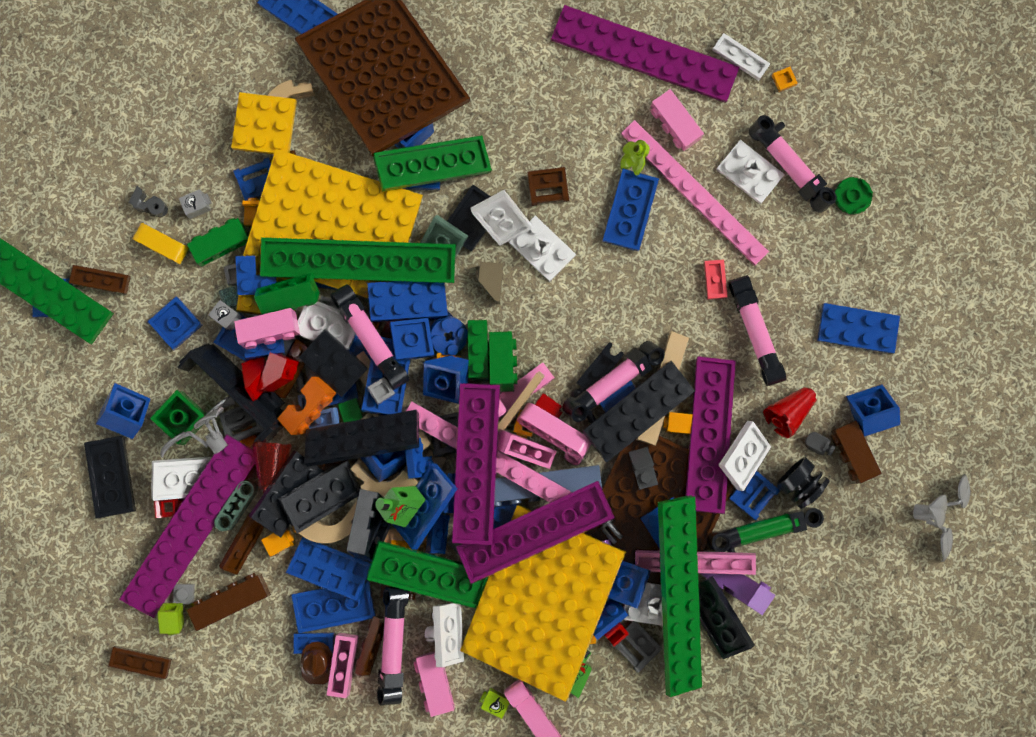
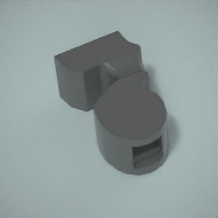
[129,186,168,217]

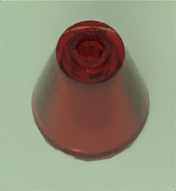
[252,442,292,494]

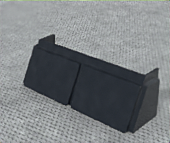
[178,343,284,443]

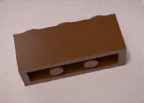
[831,421,882,484]

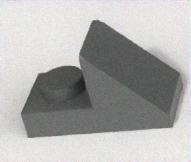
[628,447,658,490]

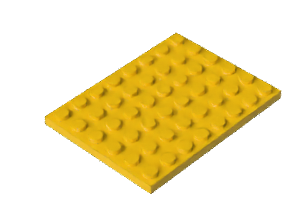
[243,149,423,298]
[460,505,626,702]

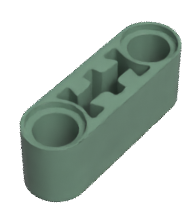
[214,481,258,531]

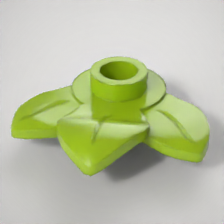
[620,140,650,176]

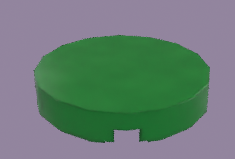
[835,177,873,215]

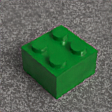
[150,390,206,445]

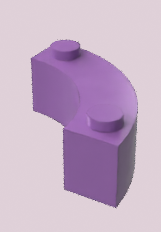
[699,551,776,616]

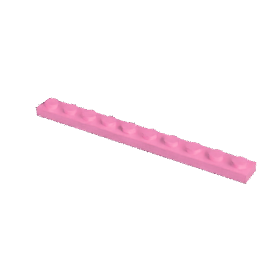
[621,120,769,266]
[406,401,572,503]

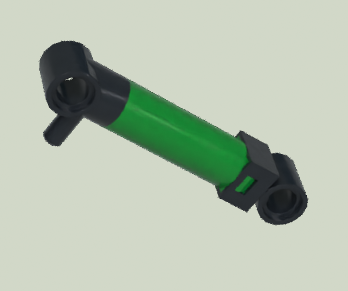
[707,507,824,553]

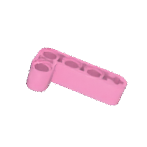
[499,363,555,420]
[517,403,591,466]
[504,680,561,737]

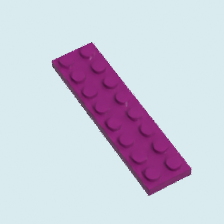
[685,356,736,514]
[452,383,500,545]
[456,481,615,584]

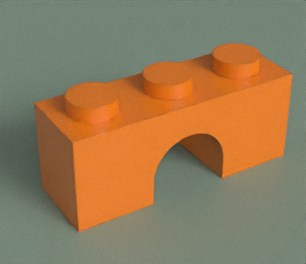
[277,377,336,435]

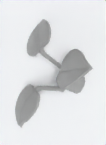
[160,396,235,458]
[913,474,971,562]

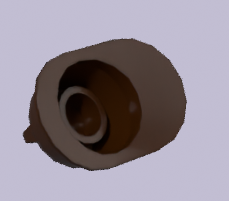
[301,642,333,685]

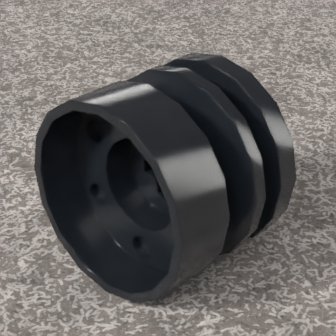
[776,457,830,509]

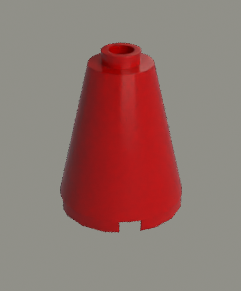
[763,387,817,438]

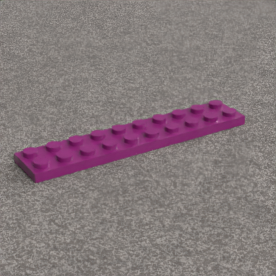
[551,5,739,103]
[119,434,260,618]

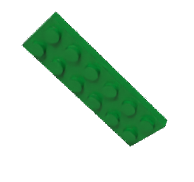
[373,135,492,192]
[366,540,489,609]

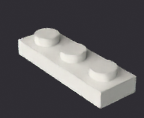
[712,33,770,81]

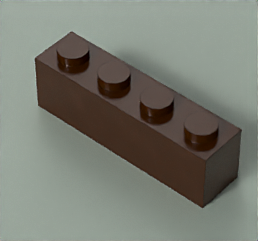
[187,573,271,631]

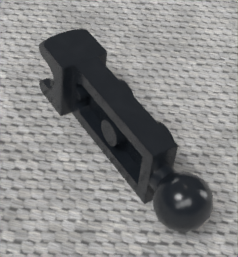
[570,342,624,397]

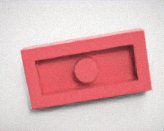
[704,260,727,300]

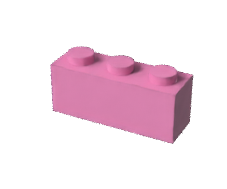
[650,89,704,151]
[234,308,300,349]
[497,429,557,469]
[327,633,359,698]
[414,651,455,717]

